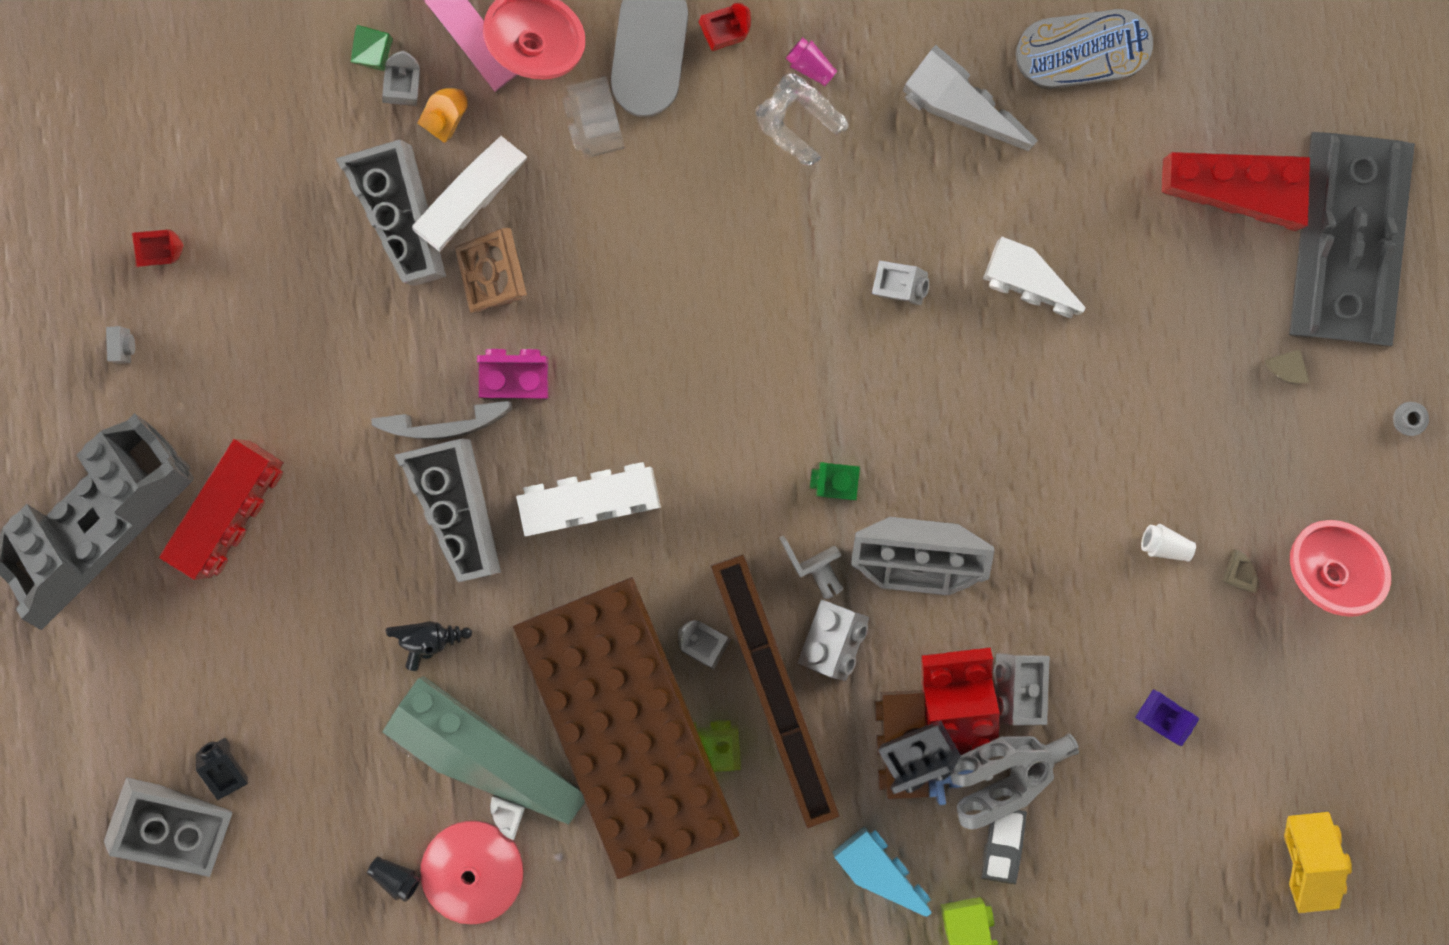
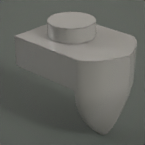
[382,51,420,106]
[677,620,731,670]

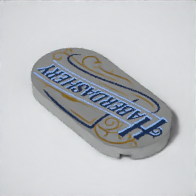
[1016,9,1153,89]

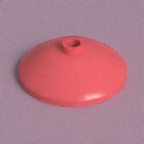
[483,0,585,80]
[1290,520,1391,617]
[420,820,524,924]

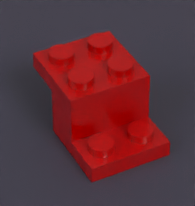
[921,647,1000,755]

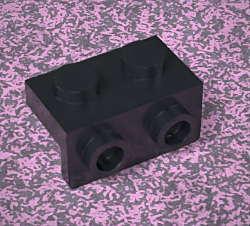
[878,720,961,794]

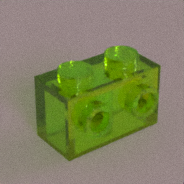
[693,720,741,772]

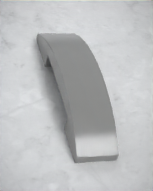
[371,401,513,439]

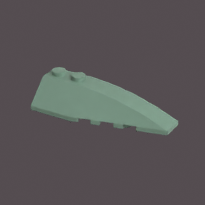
[382,676,585,825]

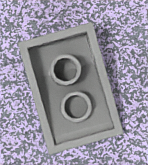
[104,777,233,877]

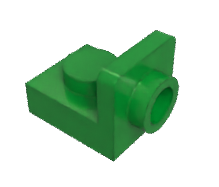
[810,462,860,500]

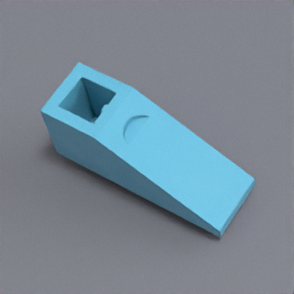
[833,826,932,917]

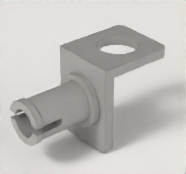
[779,535,843,599]

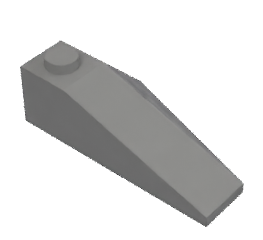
[903,45,1038,151]

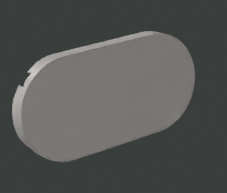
[611,0,688,117]

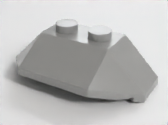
[851,517,994,595]

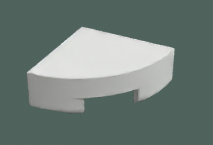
[490,795,525,840]

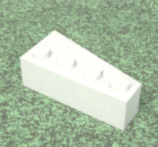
[516,462,661,536]

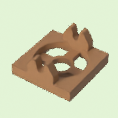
[455,228,527,313]

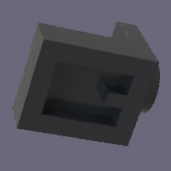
[196,738,248,801]

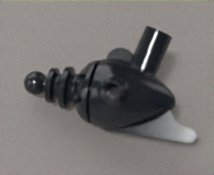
[385,621,472,671]

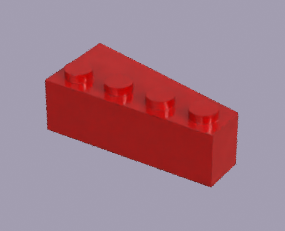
[1162,152,1310,231]

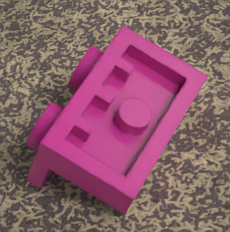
[477,349,549,399]

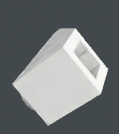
[983,237,1086,318]

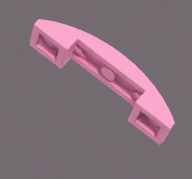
[423,0,518,92]

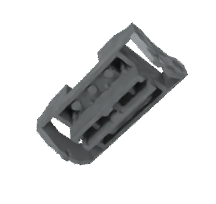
[0,413,194,630]

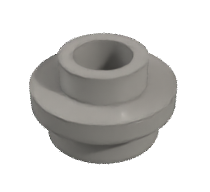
[1393,402,1429,436]

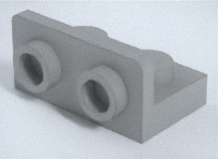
[993,653,1050,725]

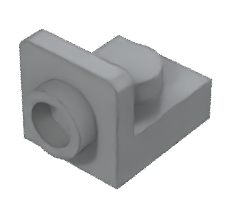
[872,261,929,305]

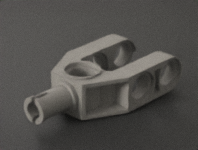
[950,734,1079,829]

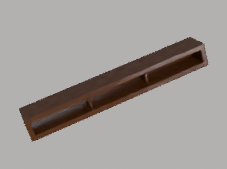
[711,554,840,829]

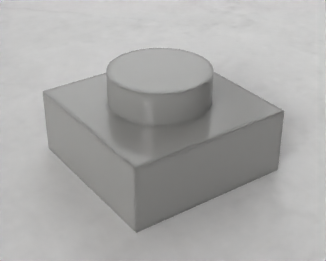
[106,326,135,364]

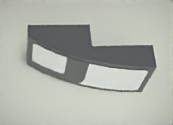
[981,810,1027,885]

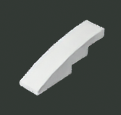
[412,136,527,252]

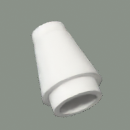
[1141,524,1196,562]

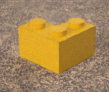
[1284,812,1352,913]

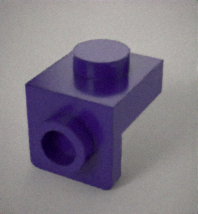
[1135,689,1199,746]

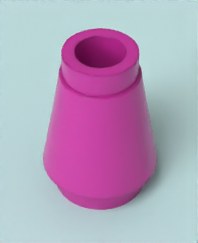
[785,37,837,87]

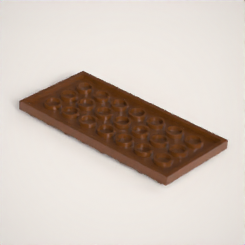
[513,577,740,879]

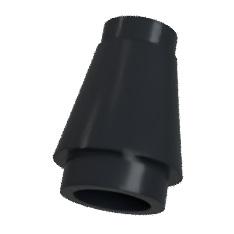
[367,856,421,902]

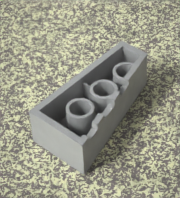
[335,139,446,286]
[394,439,501,582]

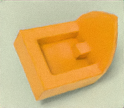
[417,88,468,143]

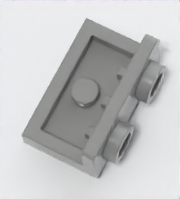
[797,599,869,681]

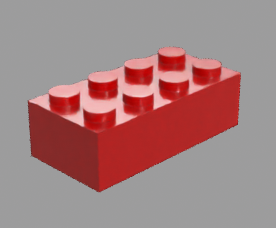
[159,439,284,580]

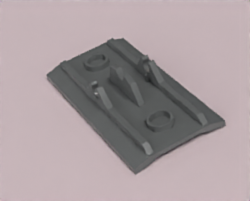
[1289,132,1415,347]

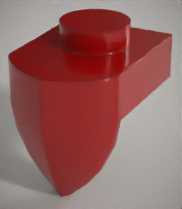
[698,3,751,51]
[132,229,184,267]

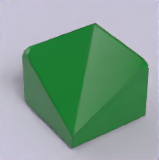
[350,25,393,71]

